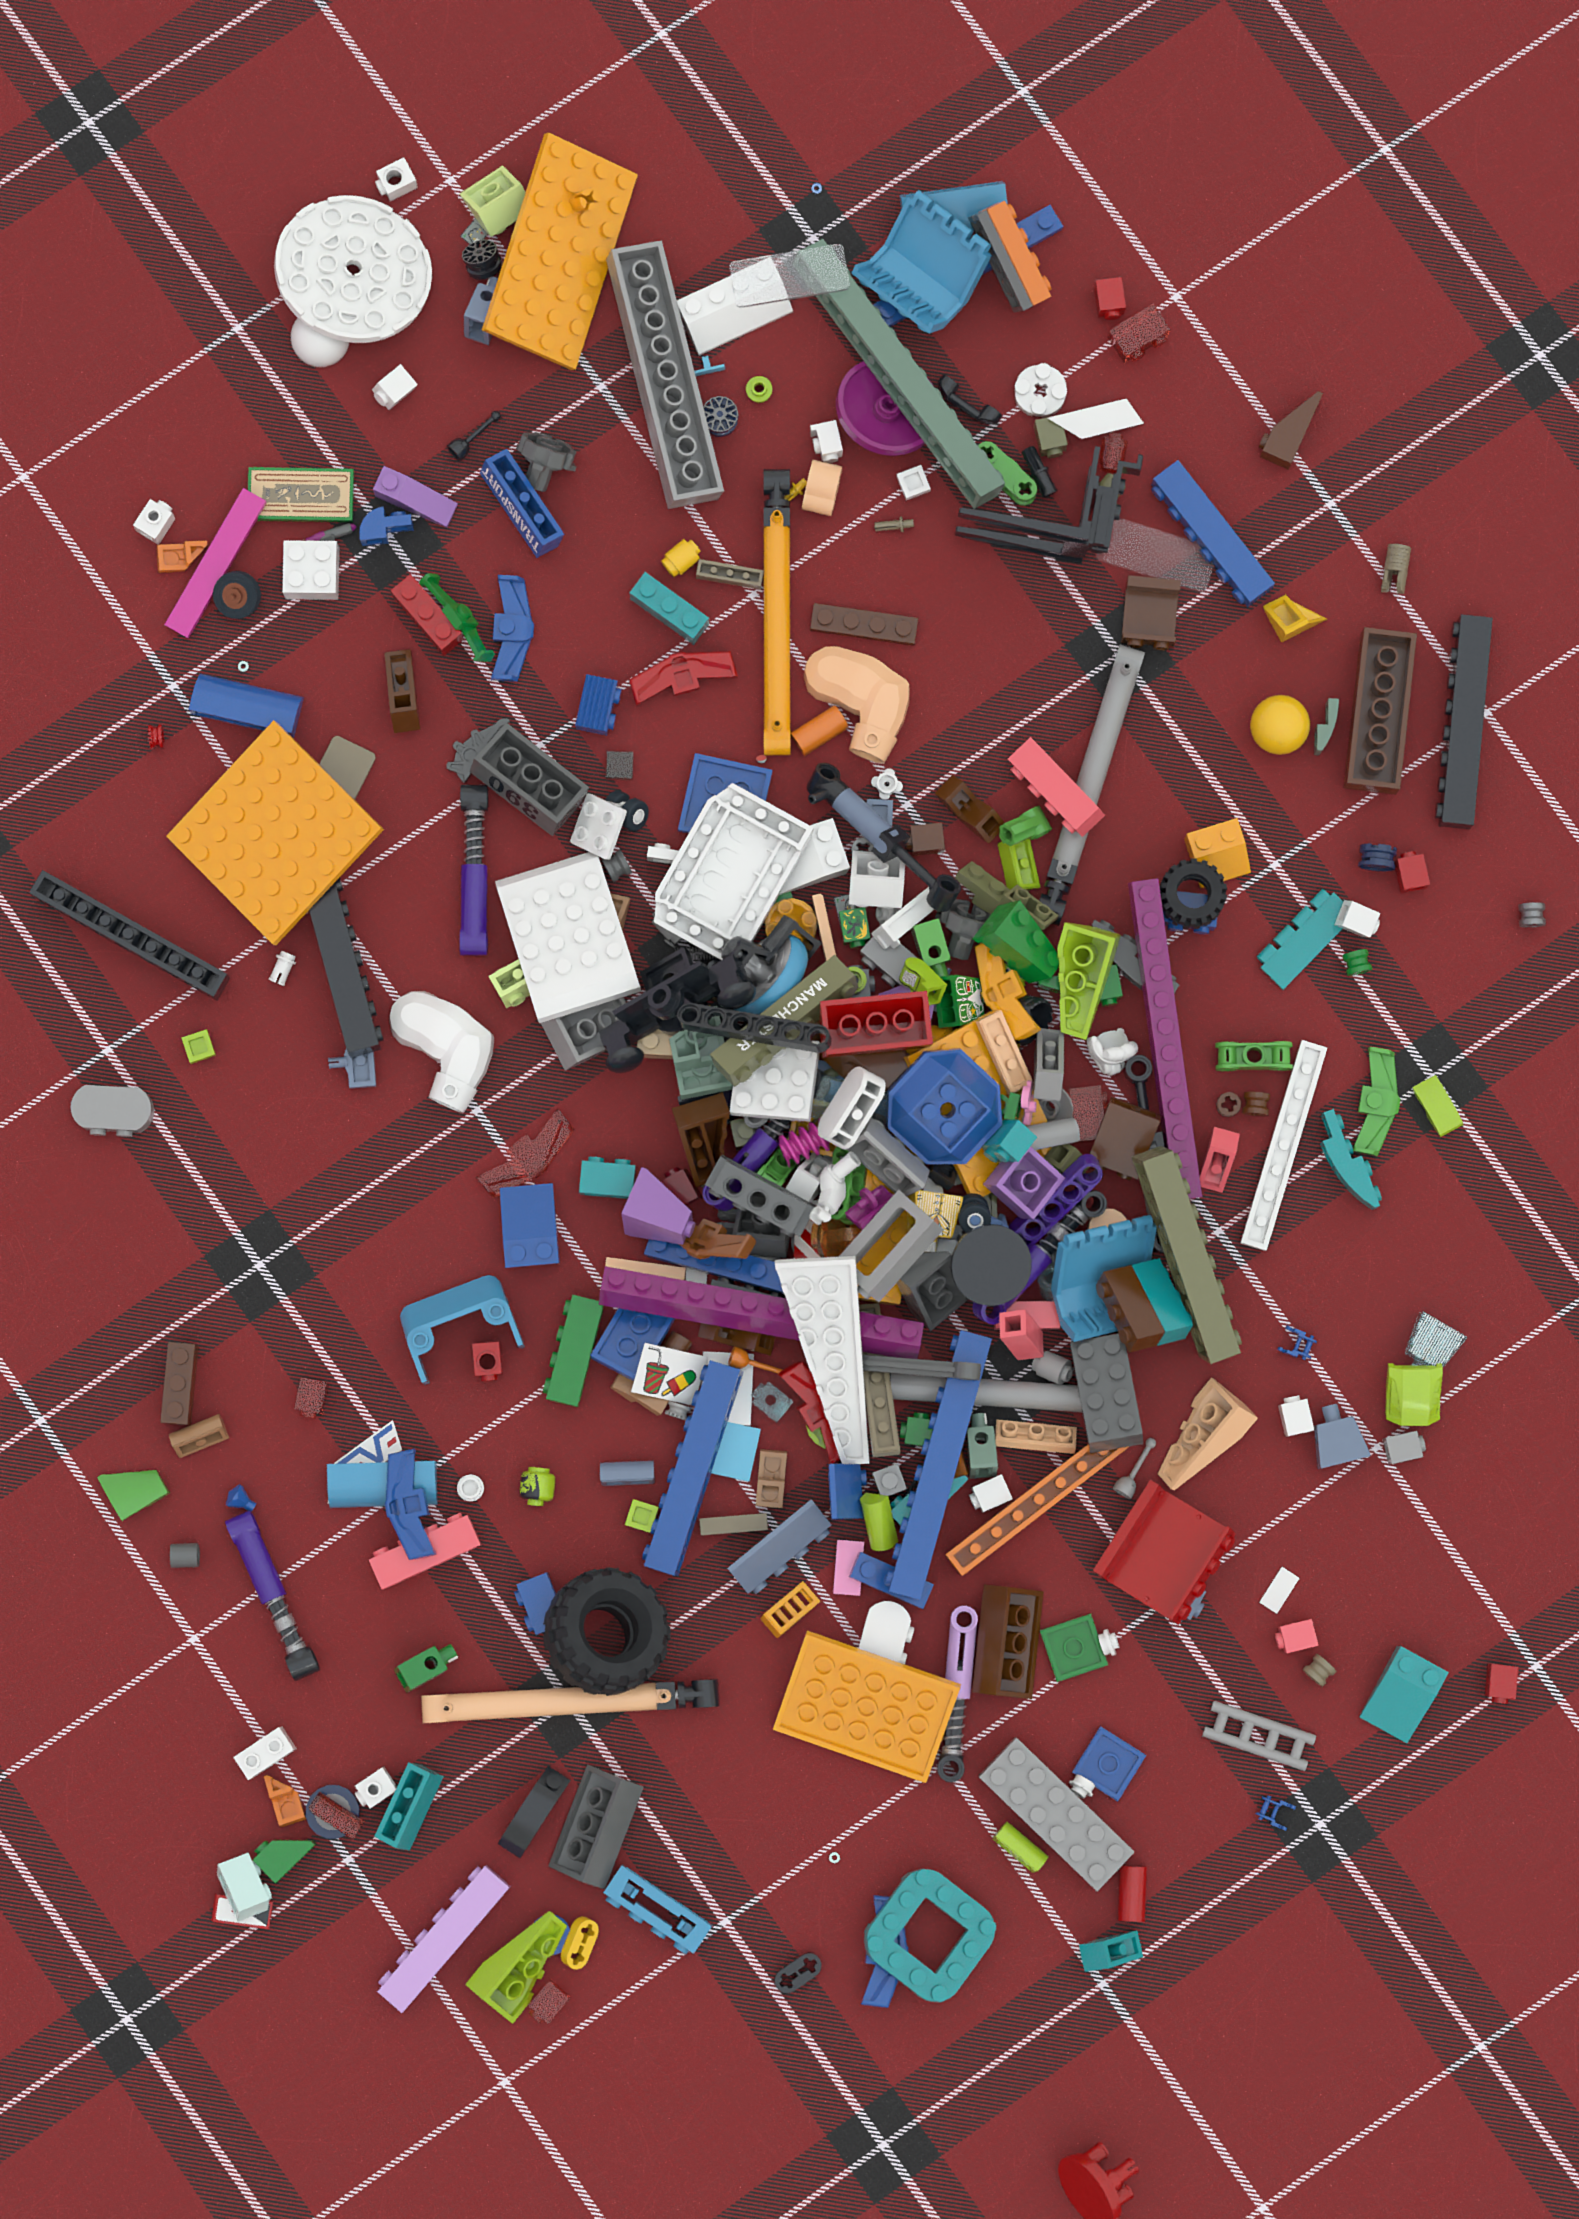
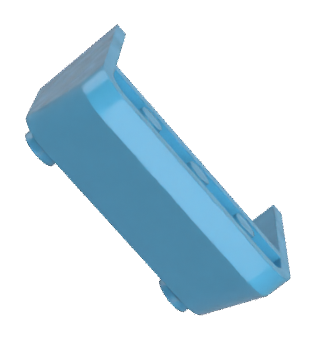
[400,1275,525,1385]

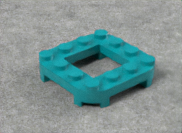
[864,1869,996,2002]

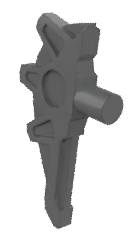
[447,719,510,783]

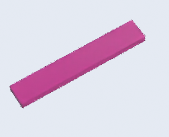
[165,488,267,639]

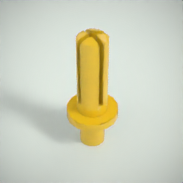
[785,478,807,501]

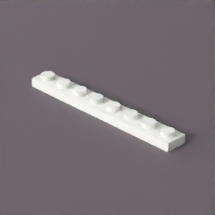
[1240,1040,1327,1251]

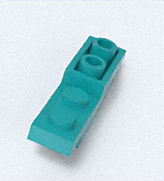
[1320,1109,1382,1210]

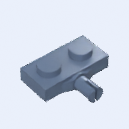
[328,1049,377,1089]

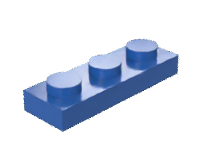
[849,1552,934,1609]

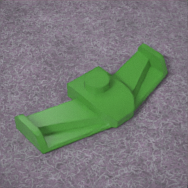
[1353,1047,1401,1156]

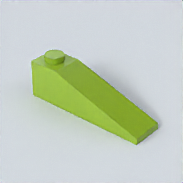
[1057,922,1121,1040]
[465,1911,567,2024]

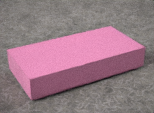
[833,1540,864,1596]

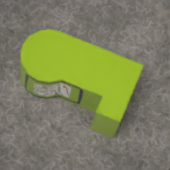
[899,957,947,1005]

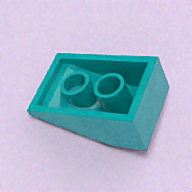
[1359,1646,1449,1743]

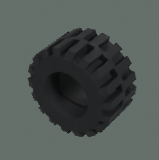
[1159,858,1227,929]

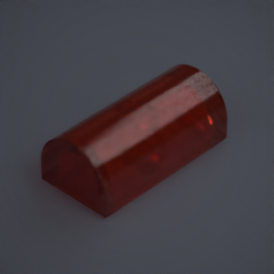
[308,1792,365,1839]

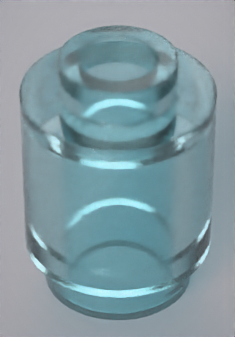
[1038,1267,1054,1301]

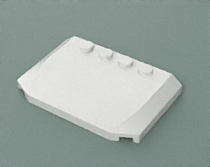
[654,783,814,960]

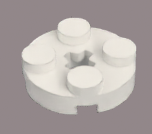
[1015,363,1067,418]

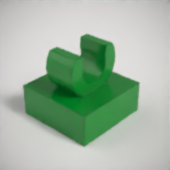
[1000,1092,1022,1120]

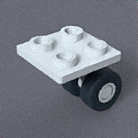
[570,790,649,860]

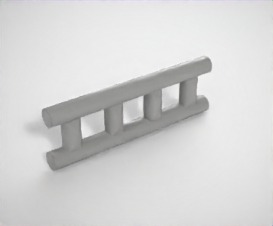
[1202,1701,1316,1771]

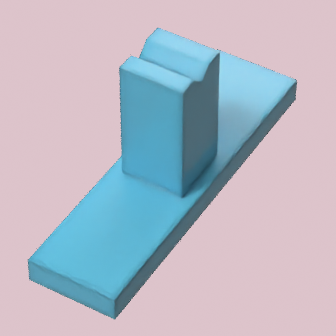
[694,356,725,376]

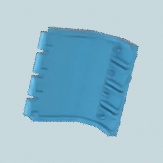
[851,190,992,334]
[1051,1215,1157,1342]

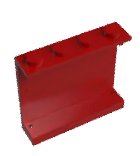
[1093,1480,1236,1625]

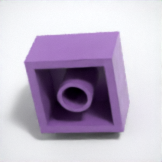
[983,1146,1065,1220]

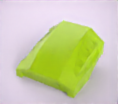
[1385,1363,1443,1426]

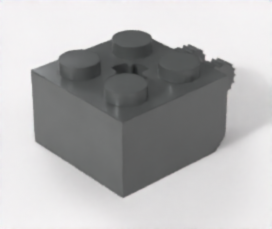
[717,1192,790,1258]

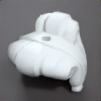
[1087,1028,1138,1076]

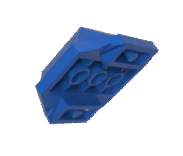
[886,1048,1002,1164]

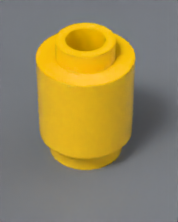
[661,539,701,577]

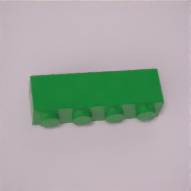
[543,1295,604,1408]

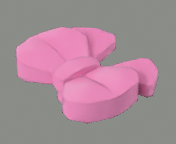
[1020,1080,1036,1126]

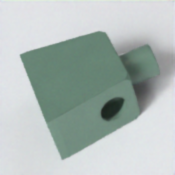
[966,1413,998,1479]

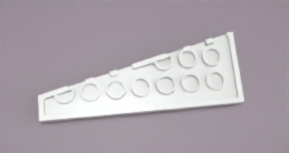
[775,1256,870,1464]

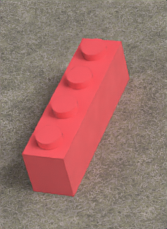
[1008,737,1105,837]
[369,1513,482,1590]

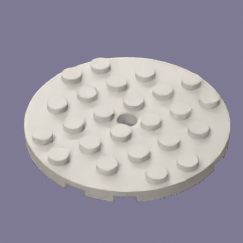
[274,196,432,343]

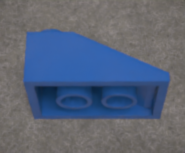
[500,1183,560,1268]
[828,1464,867,1520]

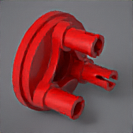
[1058,2142,1139,2219]

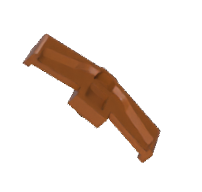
[679,1219,756,1259]

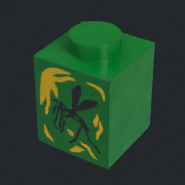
[839,907,871,949]

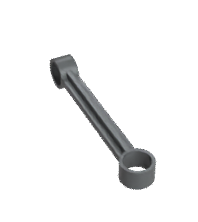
[862,1355,981,1381]

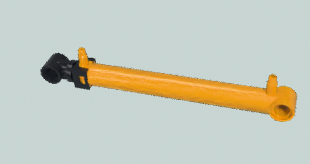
[764,469,790,755]

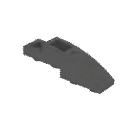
[1091,920,1179,993]

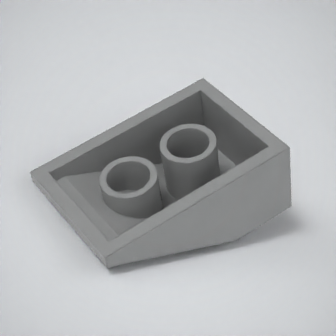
[541,997,626,1071]

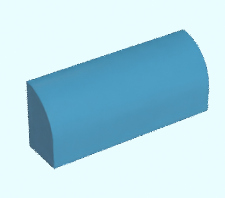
[899,181,1008,231]
[327,1461,438,1508]

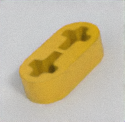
[561,1917,599,1969]

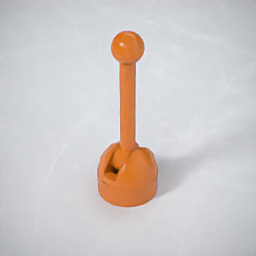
[728,1346,782,1374]

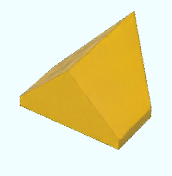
[1263,595,1327,643]

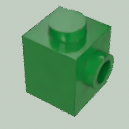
[900,1413,933,1447]

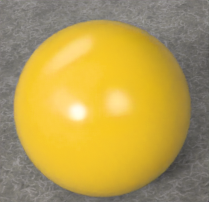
[1250,695,1310,755]

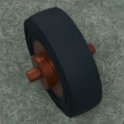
[213,571,261,619]

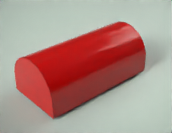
[1117,1865,1147,1922]

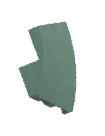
[669,1006,733,1100]

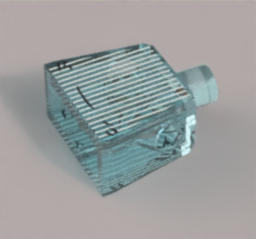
[1405,1311,1467,1367]

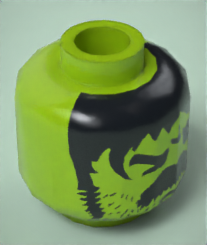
[519,1467,556,1506]

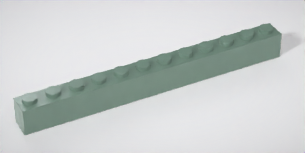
[793,239,1005,509]

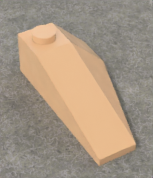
[1158,1377,1258,1490]

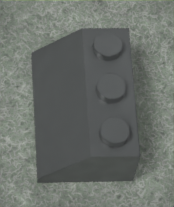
[897,1251,968,1331]

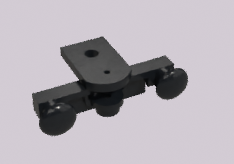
[599,947,756,1073]

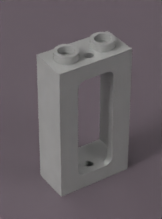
[839,1190,944,1302]

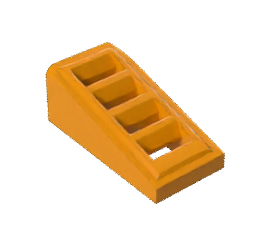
[760,1581,820,1638]

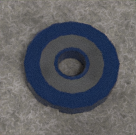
[306,1785,360,1839]

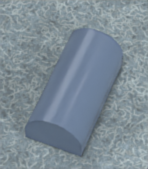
[600,1460,655,1486]

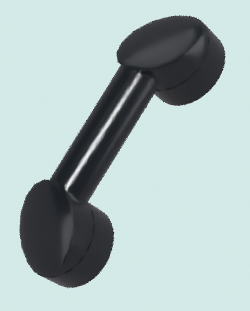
[938,375,1002,425]

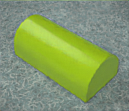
[860,1493,898,1551]
[993,1821,1049,1873]

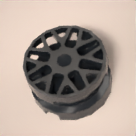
[462,239,503,280]

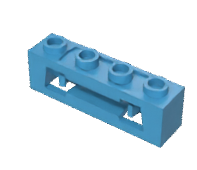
[604,1864,712,1954]

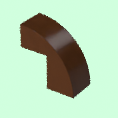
[934,775,1005,844]
[698,1323,776,1356]

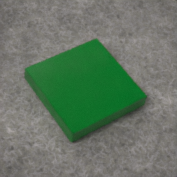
[1040,1614,1108,1682]

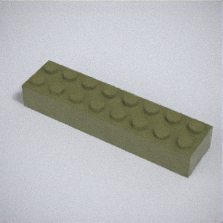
[1131,1146,1242,1364]

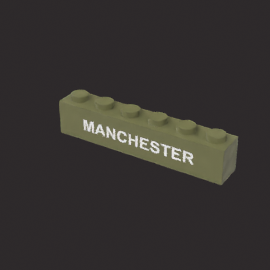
[710,955,859,1087]

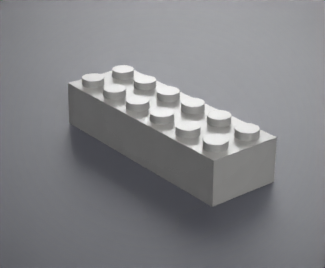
[978,1737,1134,1891]

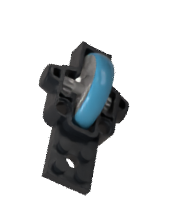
[711,915,822,1042]

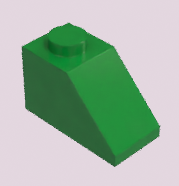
[253,1839,317,1883]

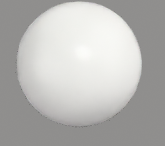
[291,318,349,367]

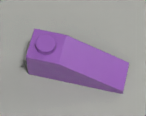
[373,466,458,528]

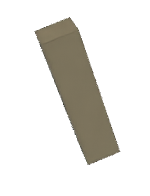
[696,559,764,590]
[700,1513,768,1536]

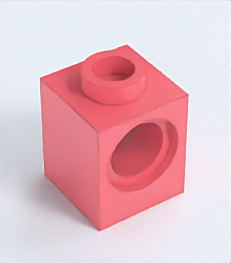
[1275,1619,1319,1653]

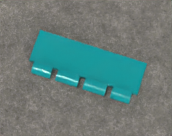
[1256,889,1343,990]

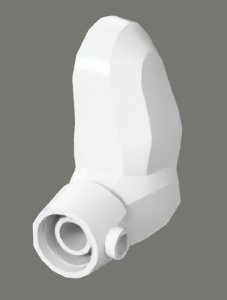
[389,991,494,1113]

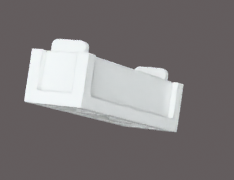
[871,887,939,950]

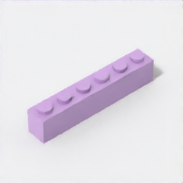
[377,1865,511,2013]

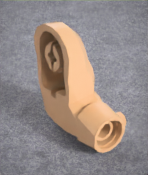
[804,646,910,764]

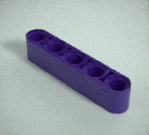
[1008,1154,1103,1248]

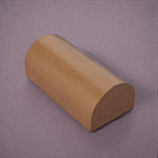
[169,1414,229,1458]

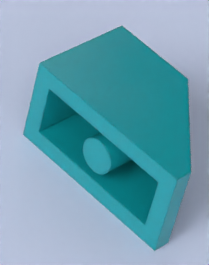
[1079,1930,1143,1972]

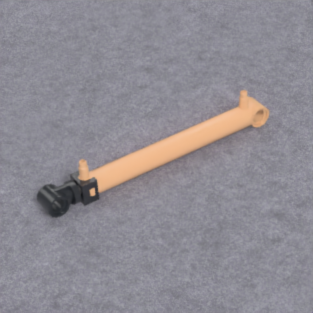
[421,1679,719,1723]

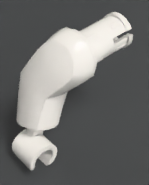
[809,1151,861,1225]

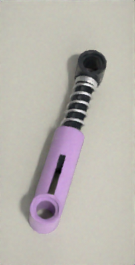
[937,1606,978,1782]

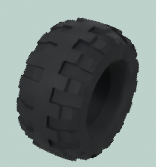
[543,1567,671,1696]

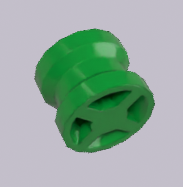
[1342,949,1373,976]

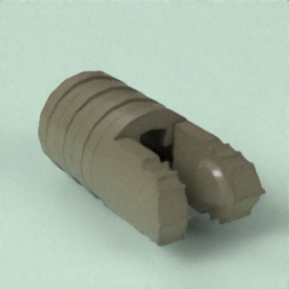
[1381,544,1411,594]

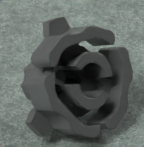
[516,432,577,492]
[935,899,991,960]

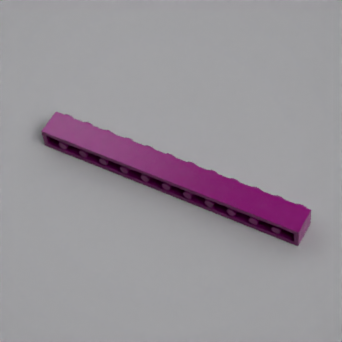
[1128,878,1202,1199]
[599,1266,924,1359]

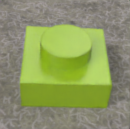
[182,1029,216,1064]
[625,1499,659,1533]

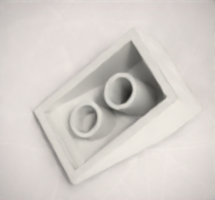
[779,818,850,895]

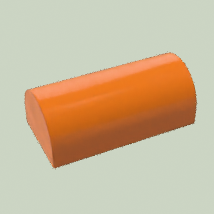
[790,705,849,756]

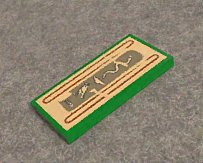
[248,467,354,522]

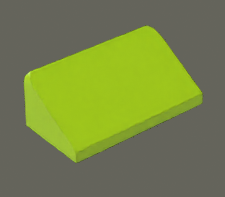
[998,838,1040,891]

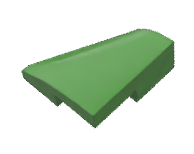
[97,1470,170,1521]

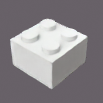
[283,541,339,600]
[849,851,905,909]

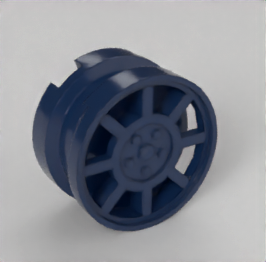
[1358,843,1397,871]

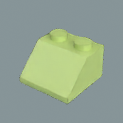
[460,166,526,237]

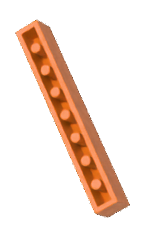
[945,1444,1130,1576]

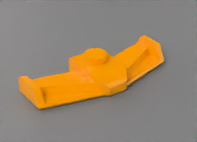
[975,943,1041,1040]

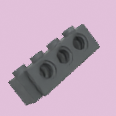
[705,1155,816,1238]

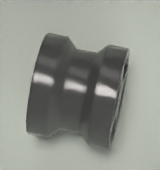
[601,850,632,883]

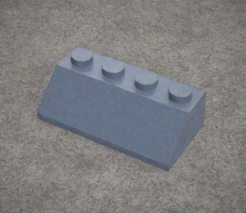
[727,1500,831,1594]

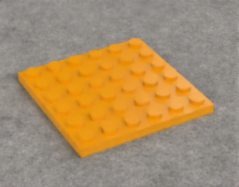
[166,720,384,945]

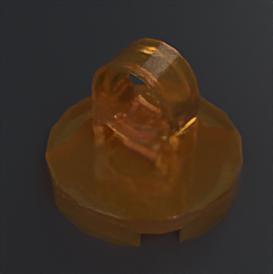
[811,1218,862,1258]

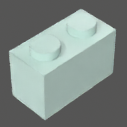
[217,1853,272,1922]

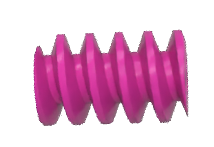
[779,1118,838,1168]

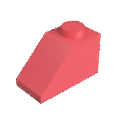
[1199,1127,1240,1193]

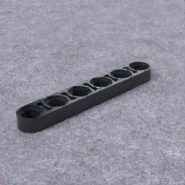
[677,1003,832,1053]

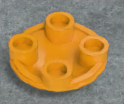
[765,898,818,942]

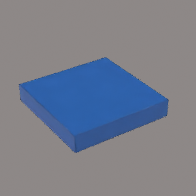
[1072,1726,1146,1801]

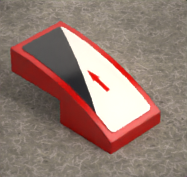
[211,1894,273,1929]

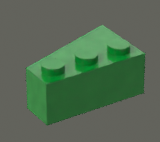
[972,900,1059,983]

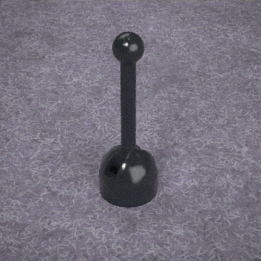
[446,411,501,461]

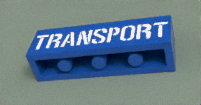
[480,449,564,558]

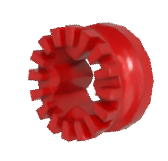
[148,724,164,749]

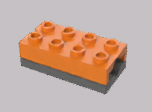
[968,201,1051,312]

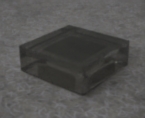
[606,751,634,780]

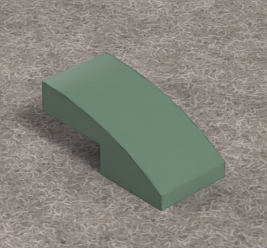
[1314,698,1339,755]

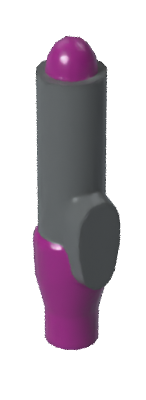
[305,523,356,541]

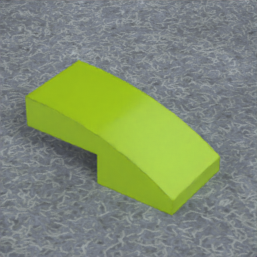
[1412,1075,1463,1137]

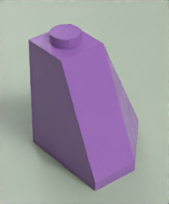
[622,1167,695,1245]

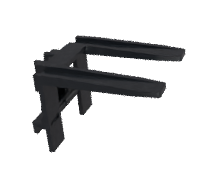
[955,446,1143,563]

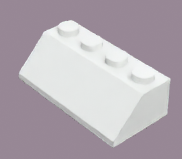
[677,257,793,356]

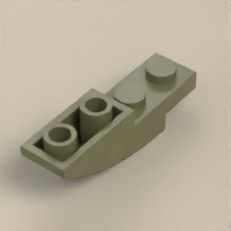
[955,861,1059,930]

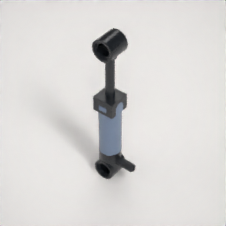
[806,762,961,912]

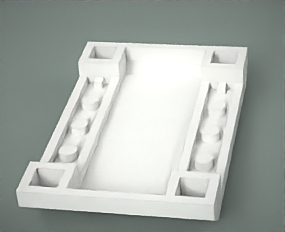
[495,852,641,1023]

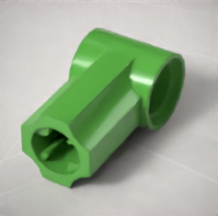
[999,806,1052,846]

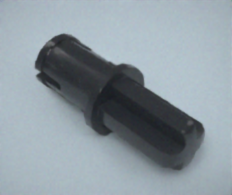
[1022,446,1058,498]

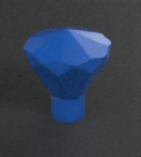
[226,1484,256,1512]

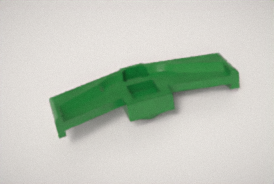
[419,573,495,662]

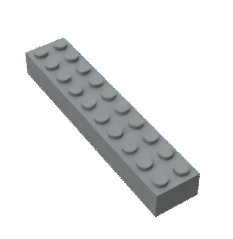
[606,241,724,509]

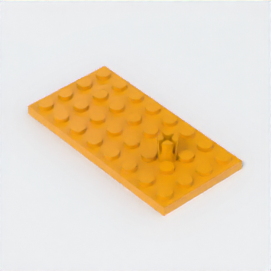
[482,133,638,370]

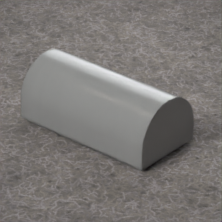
[1026,1117,1080,1150]

